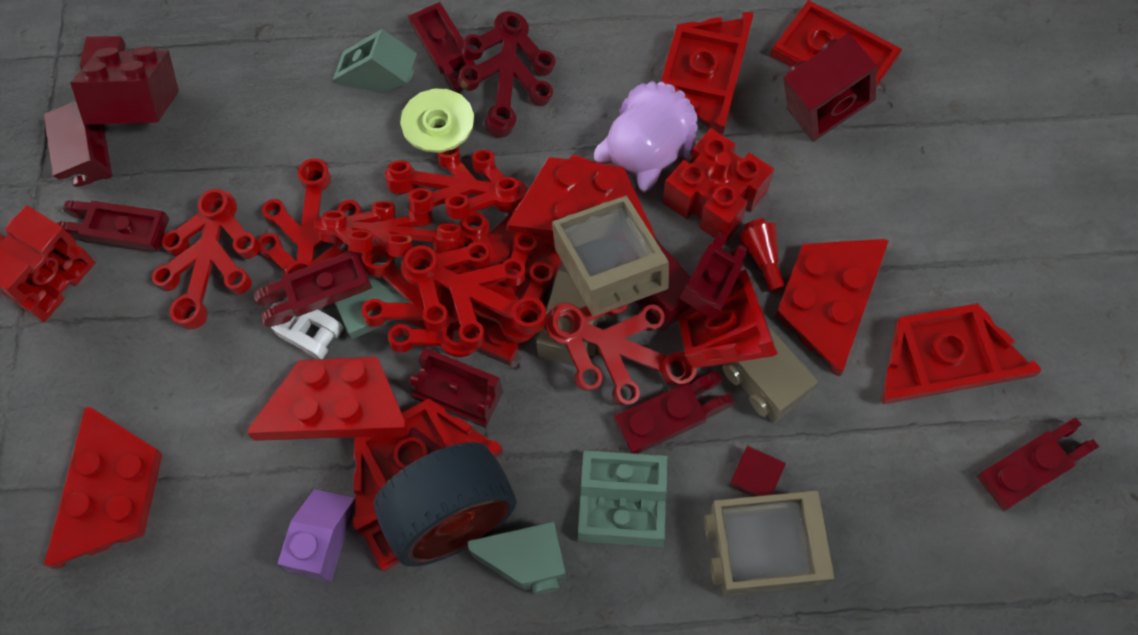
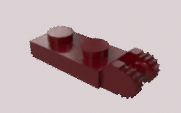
[408,2,483,93]
[57,200,170,252]
[679,231,748,319]
[253,251,373,327]
[614,372,734,454]
[977,417,1100,512]

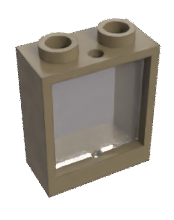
[552,196,669,317]
[704,491,835,597]

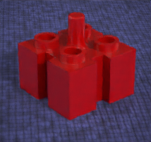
[662,128,775,244]
[0,205,96,323]

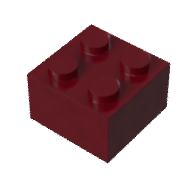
[783,33,877,142]
[70,46,179,125]

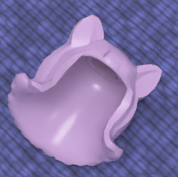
[594,81,698,193]

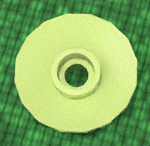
[400,88,474,153]

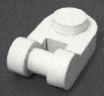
[270,297,344,359]

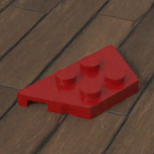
[660,12,754,134]
[506,157,656,246]
[775,239,889,376]
[678,269,778,368]
[881,303,1041,405]
[248,357,409,441]
[353,398,503,534]
[44,407,163,569]

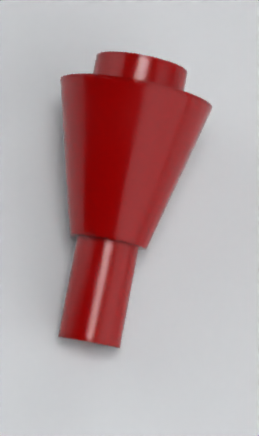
[738,218,785,292]

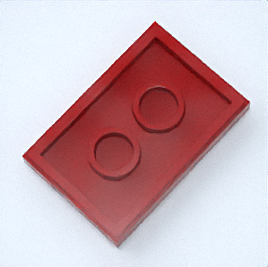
[770,0,902,89]

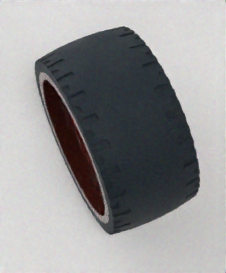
[373,442,517,567]

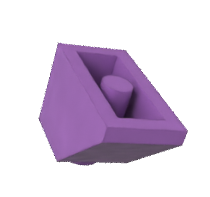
[277,489,355,583]

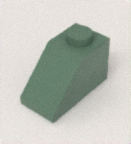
[332,29,417,93]
[468,522,566,595]

